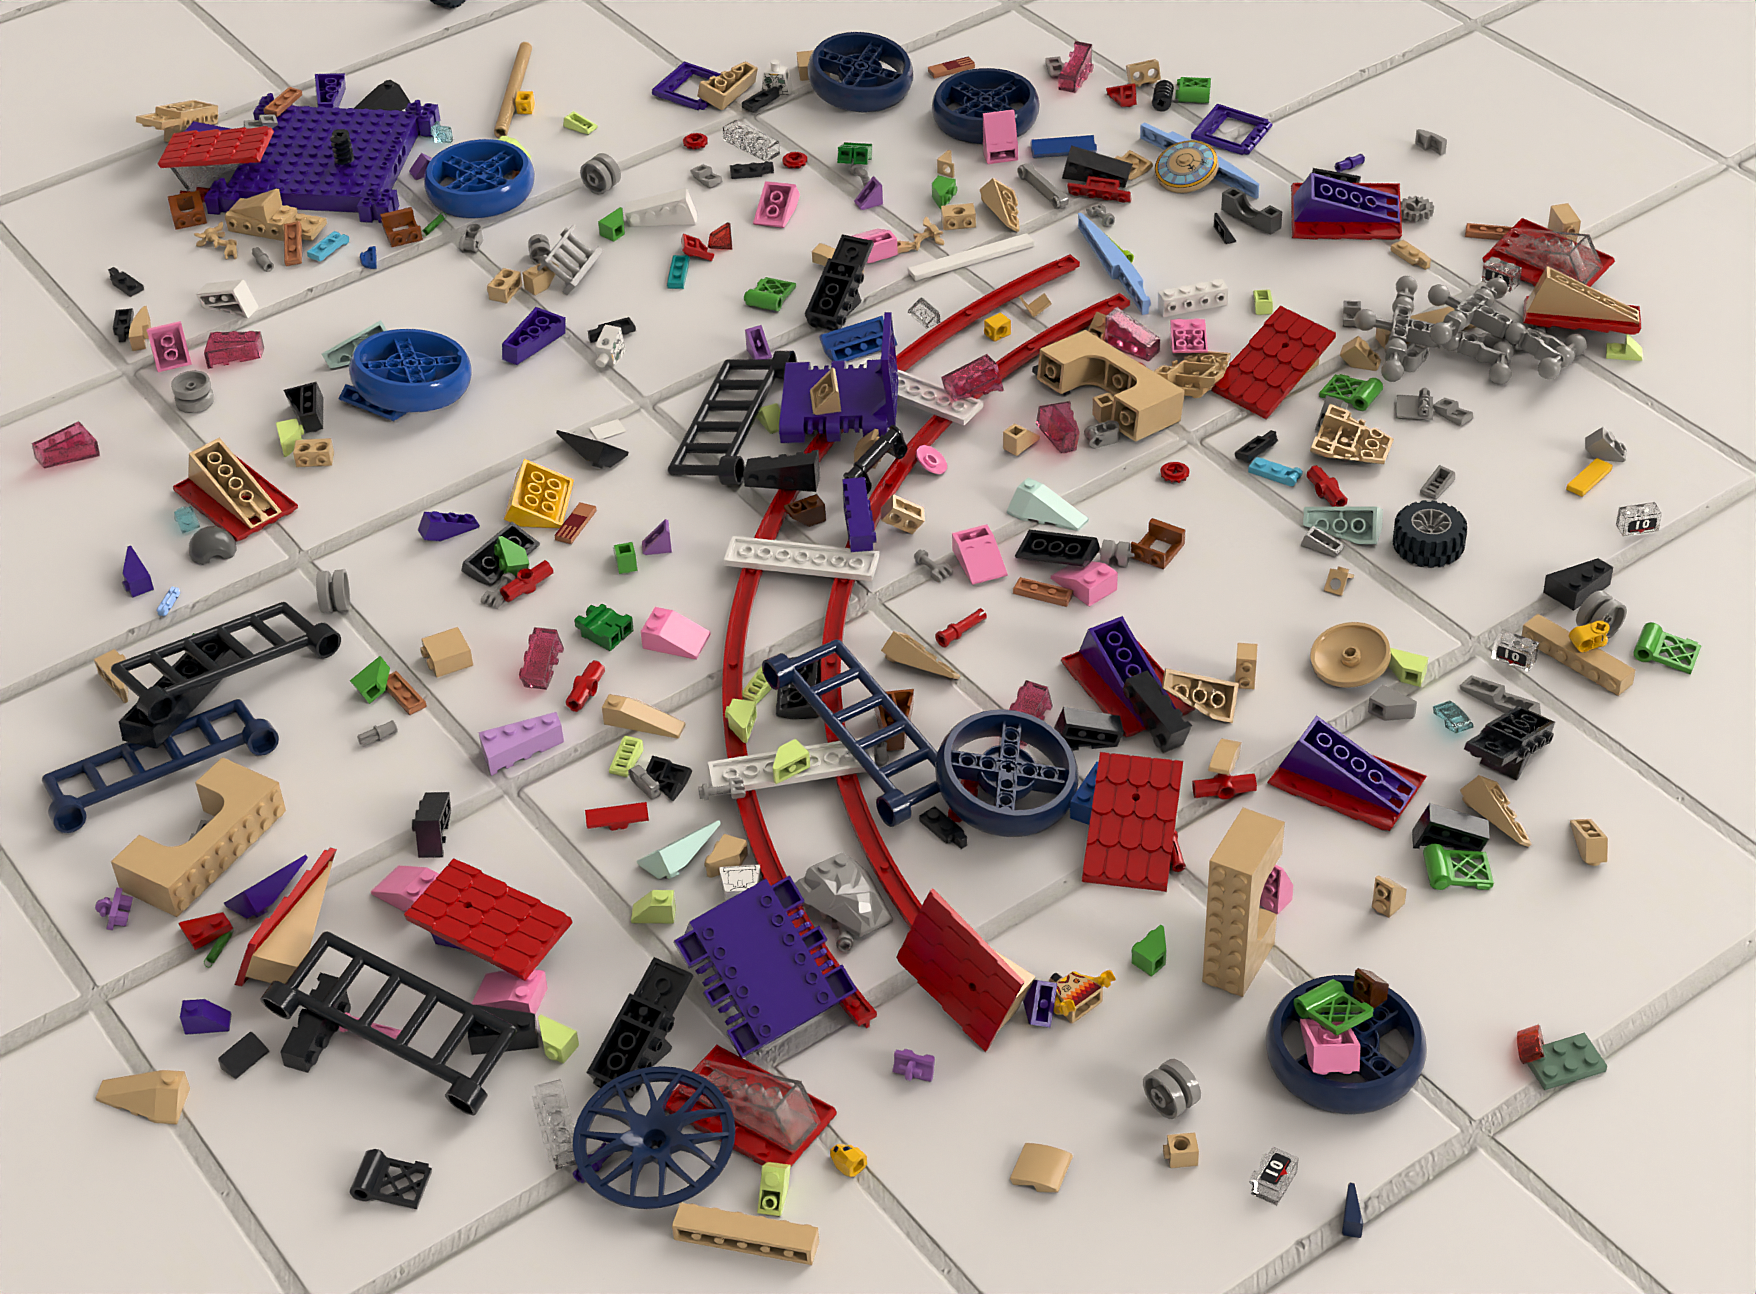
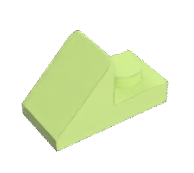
[1606,334,1642,361]
[756,403,781,434]

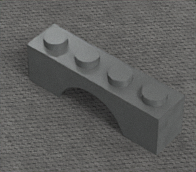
[1221,187,1282,235]

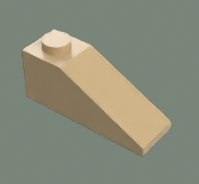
[94,649,128,703]
[1570,819,1608,866]

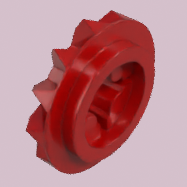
[683,133,708,150]
[782,152,808,169]
[1160,462,1190,483]

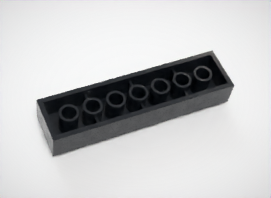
[119,638,241,749]

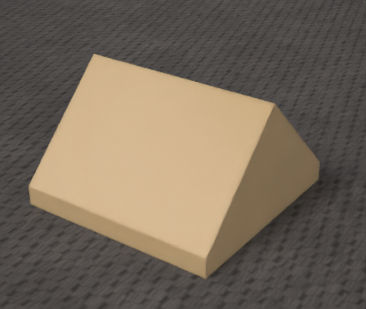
[810,368,841,415]

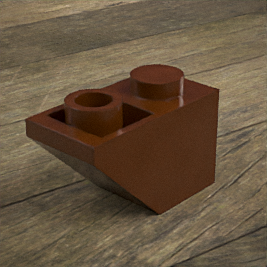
[784,494,826,527]
[1352,968,1389,1010]

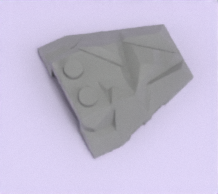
[795,853,893,937]

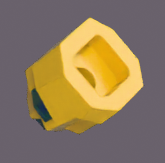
[830,1144,867,1177]

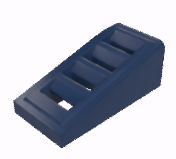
[1342,1182,1363,1238]

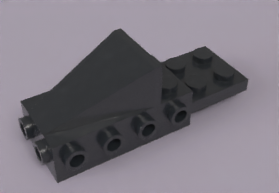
[805,234,874,331]
[1464,706,1555,780]
[586,957,694,1098]

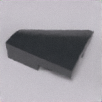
[646,755,692,801]

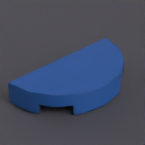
[360,246,377,269]

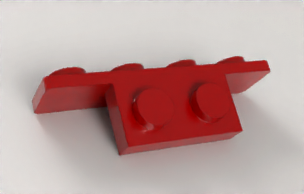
[1067,176,1132,203]

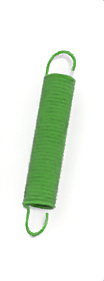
[421,212,446,236]
[204,926,234,968]

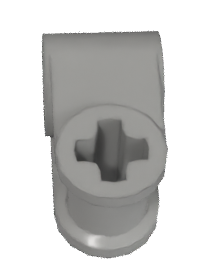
[459,224,483,252]
[1402,343,1429,372]
[1084,420,1119,448]

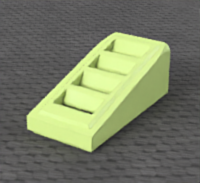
[563,111,598,135]
[1253,289,1273,315]
[743,666,773,704]
[609,736,644,777]

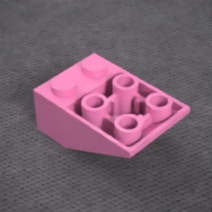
[983,110,1018,164]
[852,228,898,263]
[1170,319,1208,353]
[952,524,1008,585]
[1260,865,1293,915]

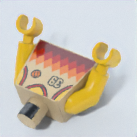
[1049,970,1116,1024]

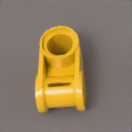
[1569,621,1610,653]

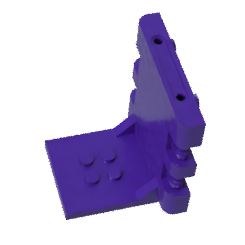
[779,312,899,443]
[673,875,857,1059]

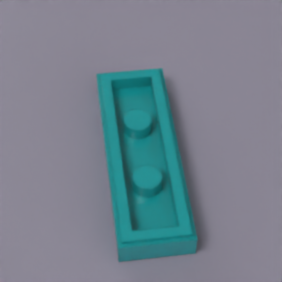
[667,255,690,289]

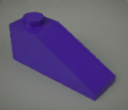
[122,545,154,597]

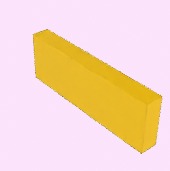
[1566,458,1613,497]

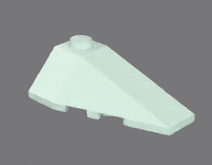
[322,320,387,369]
[1007,478,1089,531]
[1303,507,1383,544]
[637,820,721,879]

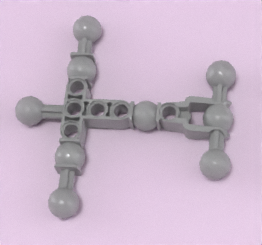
[1354,276,1514,384]
[1428,277,1587,380]

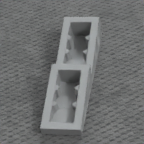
[1460,675,1541,715]

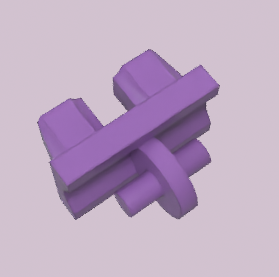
[95,887,133,930]
[892,1049,935,1082]

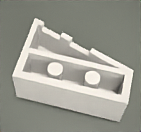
[196,279,258,318]

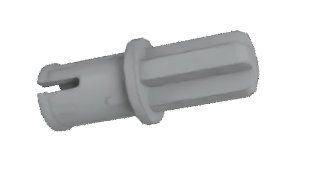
[252,247,274,271]
[357,720,398,745]

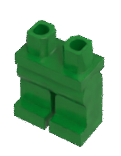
[837,142,872,165]
[574,604,634,651]

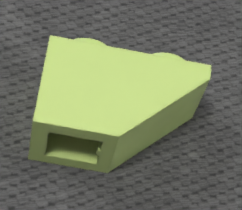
[1388,648,1429,687]
[757,1162,791,1216]

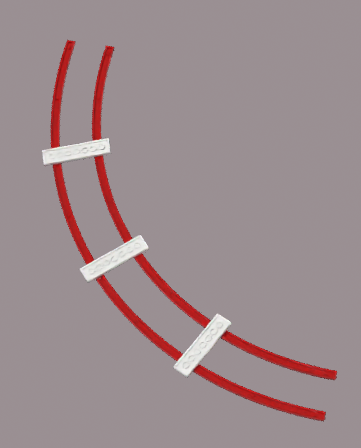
[708,254,1130,1028]

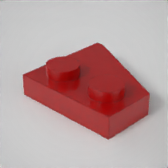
[1106,83,1137,107]
[681,234,714,261]
[178,912,233,950]

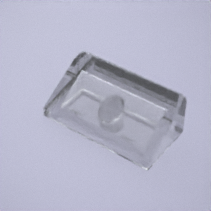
[908,297,941,329]

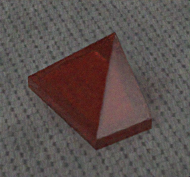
[707,222,732,250]

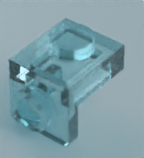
[431,121,453,143]
[174,506,200,534]

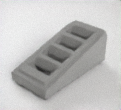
[1420,465,1455,499]
[1301,526,1345,557]

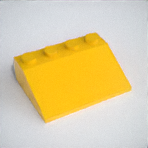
[503,459,574,528]

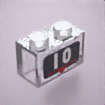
[1481,257,1522,292]
[1616,502,1662,536]
[1492,629,1539,672]
[1249,1147,1299,1206]

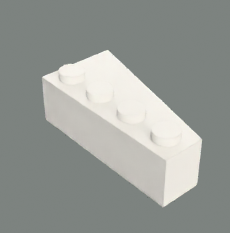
[625,188,697,227]

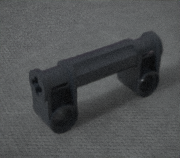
[843,425,908,494]

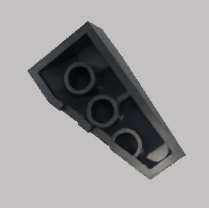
[354,80,411,111]
[556,430,629,469]

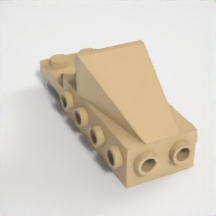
[136,100,218,142]
[225,189,327,241]

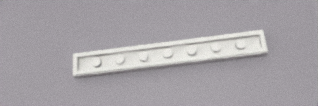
[908,233,1034,281]

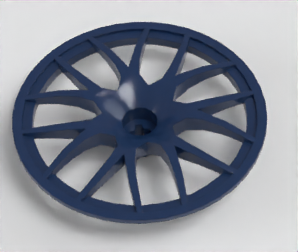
[573,1066,735,1209]

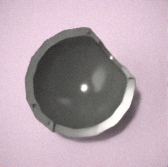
[189,526,237,565]

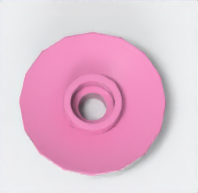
[916,445,947,474]

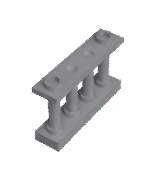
[537,225,603,295]

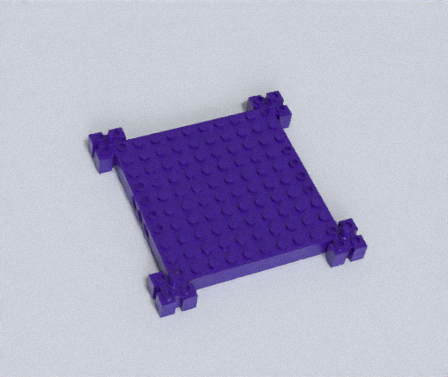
[204,93,441,223]

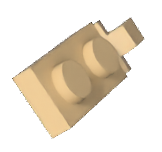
[1390,240,1431,270]

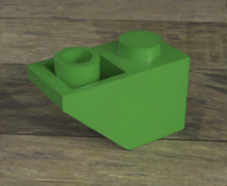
[932,175,957,209]
[598,207,625,242]
[494,536,530,576]
[613,542,638,574]
[350,656,390,704]
[1131,925,1166,977]

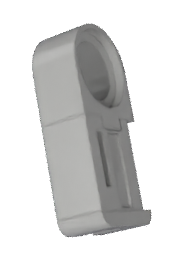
[628,765,661,800]

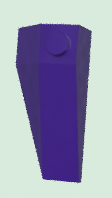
[224,855,308,919]

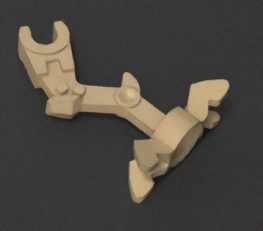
[897,217,944,253]
[194,222,237,259]

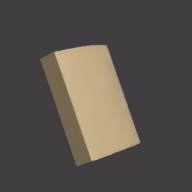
[1115,150,1153,180]
[1010,1143,1073,1192]

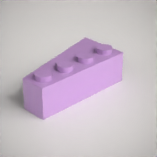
[478,712,564,776]

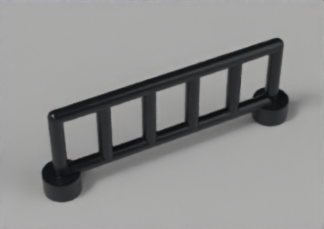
[667,351,797,485]
[111,602,341,723]
[260,931,517,1115]

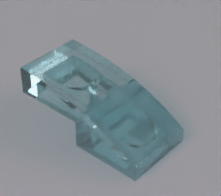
[1433,701,1473,733]

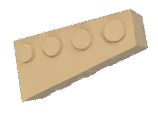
[697,61,758,110]

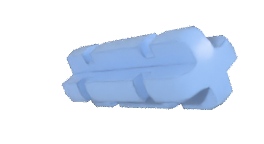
[156,586,180,616]

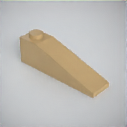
[602,694,685,739]
[96,1070,190,1124]

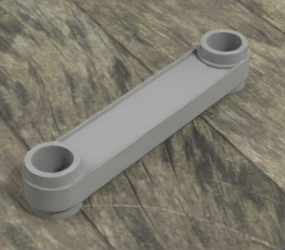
[1017,163,1069,209]

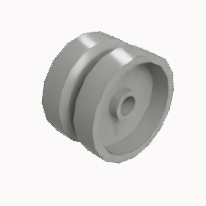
[580,153,621,194]
[171,370,214,413]
[316,569,350,613]
[1576,590,1627,639]
[1143,1059,1201,1119]

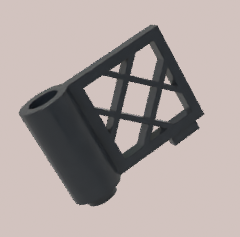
[349,1149,432,1209]

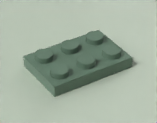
[1522,1032,1607,1090]

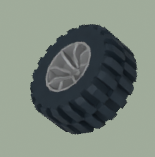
[1392,500,1468,568]

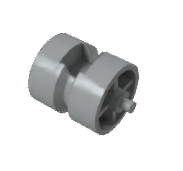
[528,234,551,264]
[1098,539,1134,567]

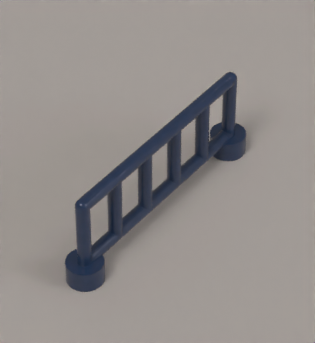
[762,639,959,827]
[42,699,279,833]

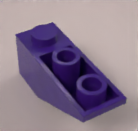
[418,511,480,541]

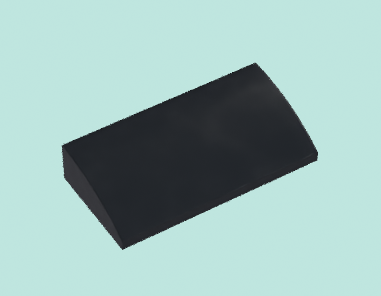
[461,522,540,586]
[1015,529,1100,567]
[776,657,821,719]

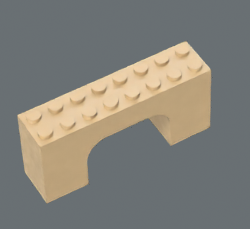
[1037,330,1185,442]
[111,757,286,917]
[1202,808,1285,997]

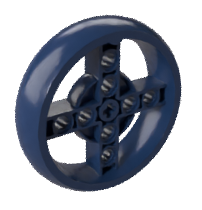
[807,32,913,112]
[932,68,1040,144]
[935,709,1079,837]
[1265,975,1427,1114]

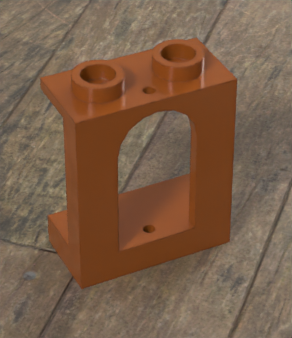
[167,190,207,230]
[380,207,423,247]
[1130,518,1186,569]

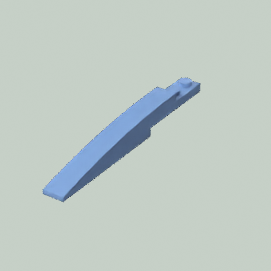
[1140,122,1259,199]
[1078,213,1151,315]

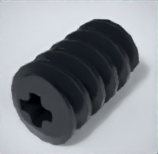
[1152,80,1174,112]
[330,129,354,165]

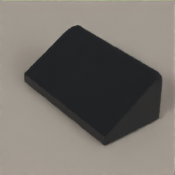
[1213,213,1236,244]
[218,1032,269,1079]

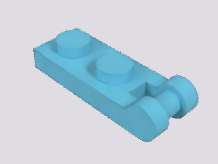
[307,231,349,261]
[1248,457,1303,486]

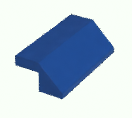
[1030,135,1097,158]
[819,316,898,361]
[338,384,408,421]

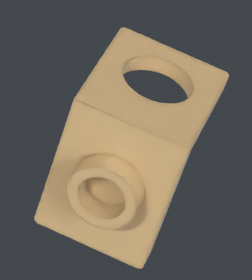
[937,150,955,178]
[1018,293,1052,317]
[1324,566,1354,596]

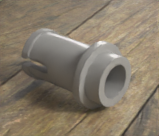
[874,742,889,766]

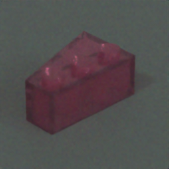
[1059,41,1094,93]
[1105,307,1160,362]
[204,331,264,369]
[941,354,1004,401]
[1036,401,1080,453]
[31,421,100,468]
[519,627,564,690]
[1009,680,1053,746]

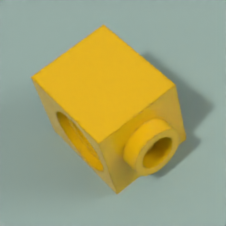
[515,91,535,114]
[984,312,1011,342]

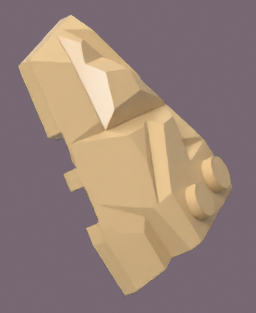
[1153,351,1231,398]
[1310,404,1394,464]

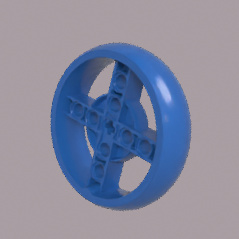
[424,139,535,218]
[349,329,472,412]

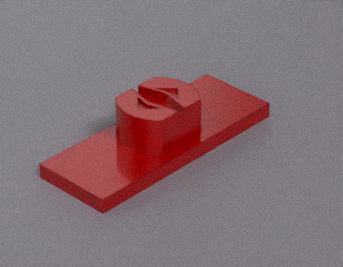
[585,802,649,831]

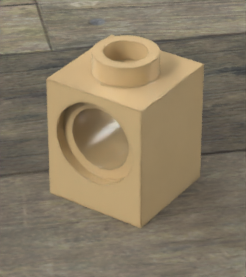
[1163,1132,1199,1168]

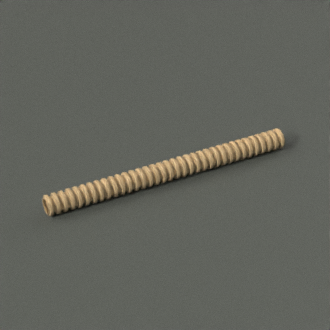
[494,42,532,138]

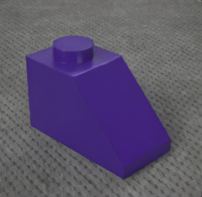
[1023,979,1057,1028]
[180,999,232,1035]

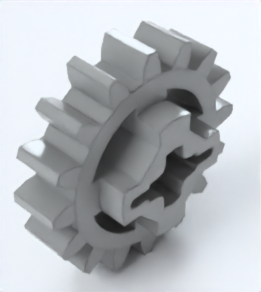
[1401,196,1434,222]

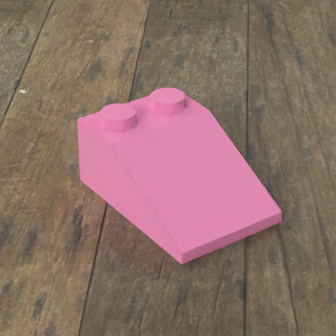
[753,181,800,228]
[147,321,192,372]
[1051,561,1118,606]
[641,607,711,660]
[371,865,439,912]
[471,969,548,1014]
[1300,1019,1360,1075]

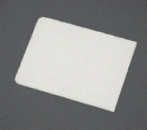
[590,419,626,440]

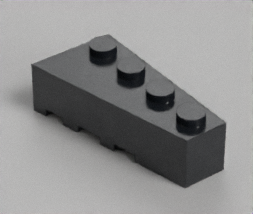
[1062,145,1133,188]
[743,450,820,492]
[1123,671,1192,753]
[280,972,351,1073]

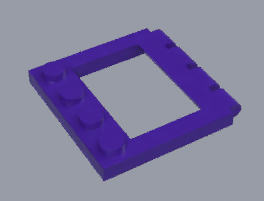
[652,61,721,110]
[1191,104,1273,155]

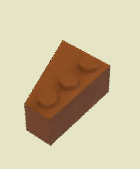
[874,689,914,751]

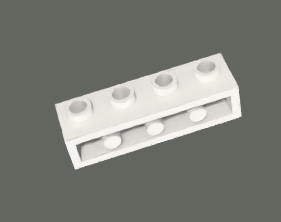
[1158,279,1228,317]

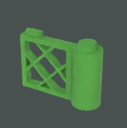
[1175,77,1211,103]
[744,277,796,311]
[1319,374,1383,411]
[1633,622,1701,674]
[1423,844,1494,890]
[1294,979,1374,1036]

